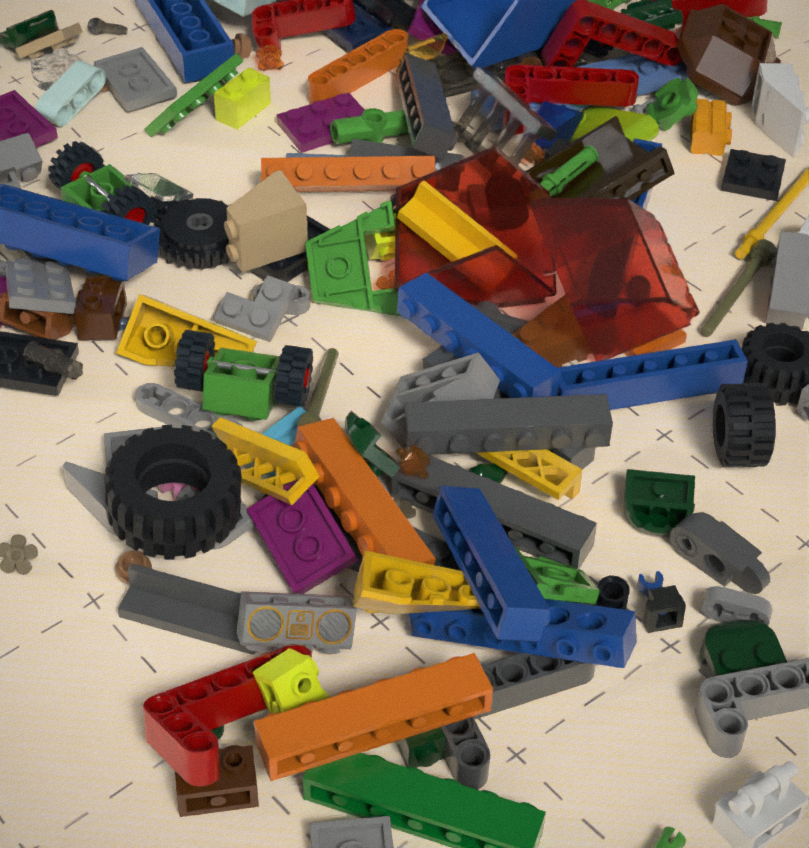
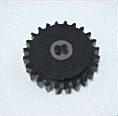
[154,198,231,269]

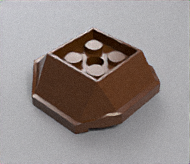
[677,4,781,106]

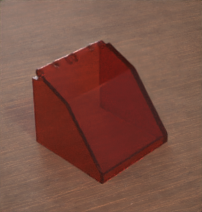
[394,145,557,308]
[529,198,700,361]

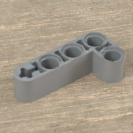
[695,658,809,758]

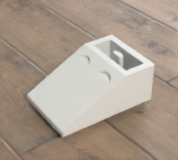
[751,63,809,158]

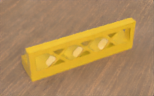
[211,417,320,505]
[475,449,583,500]

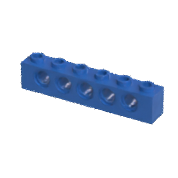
[409,599,637,668]

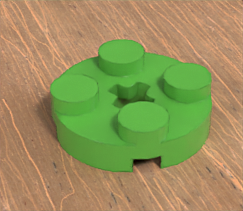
[647,78,698,131]

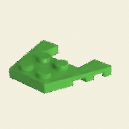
[305,201,401,316]

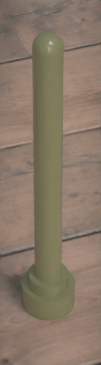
[701,239,776,337]

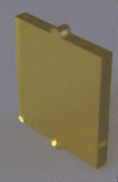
[396,32,448,72]

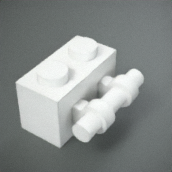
[712,761,809,848]

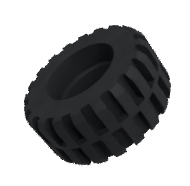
[104,424,242,560]

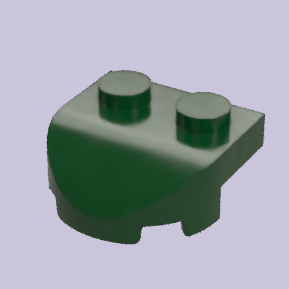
[621,0,683,30]
[0,10,60,49]
[345,410,400,478]
[623,469,695,536]
[700,620,787,677]

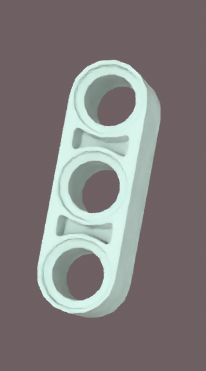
[35,60,106,127]

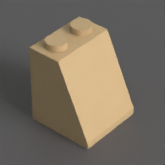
[224,170,308,272]

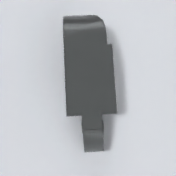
[670,512,771,594]

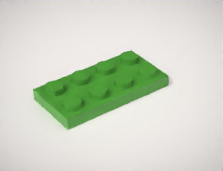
[144,53,243,137]

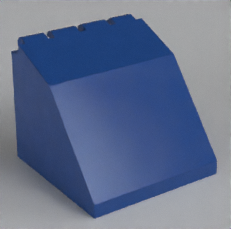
[421,0,588,69]

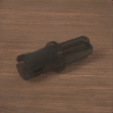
[23,341,83,380]

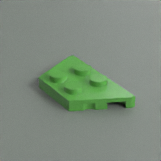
[514,546,600,604]

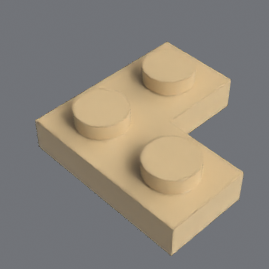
[15,22,83,60]

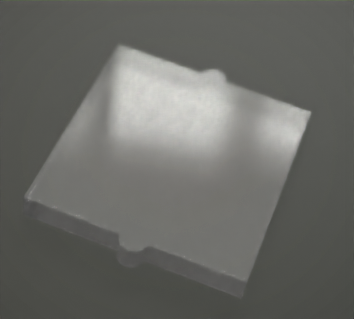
[124,173,194,201]

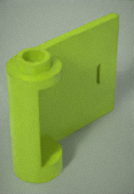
[552,106,659,142]

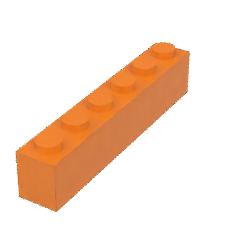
[261,156,436,192]
[292,418,436,565]
[254,653,493,781]

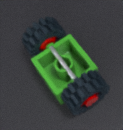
[48,141,157,225]
[174,330,314,421]

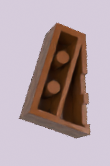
[512,293,616,368]

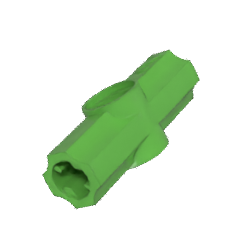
[330,108,409,145]

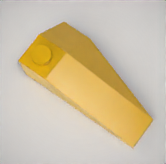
[116,294,258,367]
[353,550,481,615]

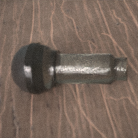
[87,17,128,36]

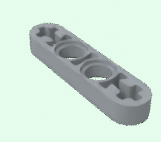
[135,383,243,439]

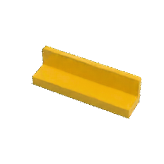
[397,181,517,293]

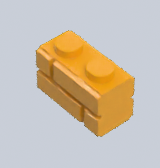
[691,98,732,156]

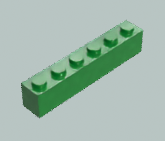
[303,753,546,848]

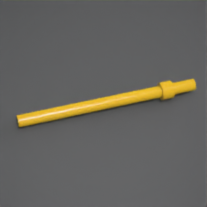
[735,167,809,259]

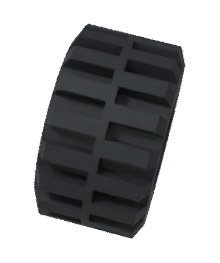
[742,323,809,405]
[713,383,776,467]

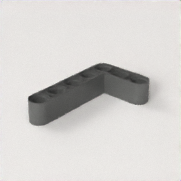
[441,653,596,790]

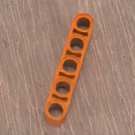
[308,29,408,104]

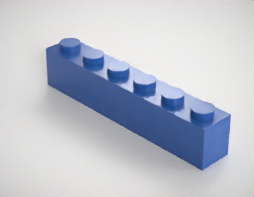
[397,272,561,398]
[557,339,748,410]
[432,486,551,641]

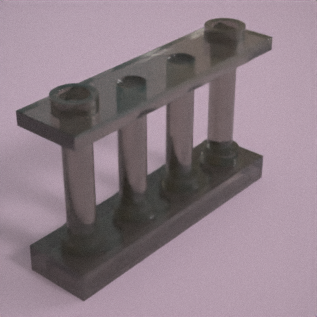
[452,67,558,175]

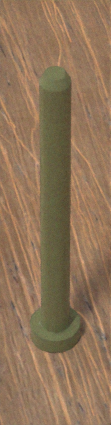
[297,348,339,427]

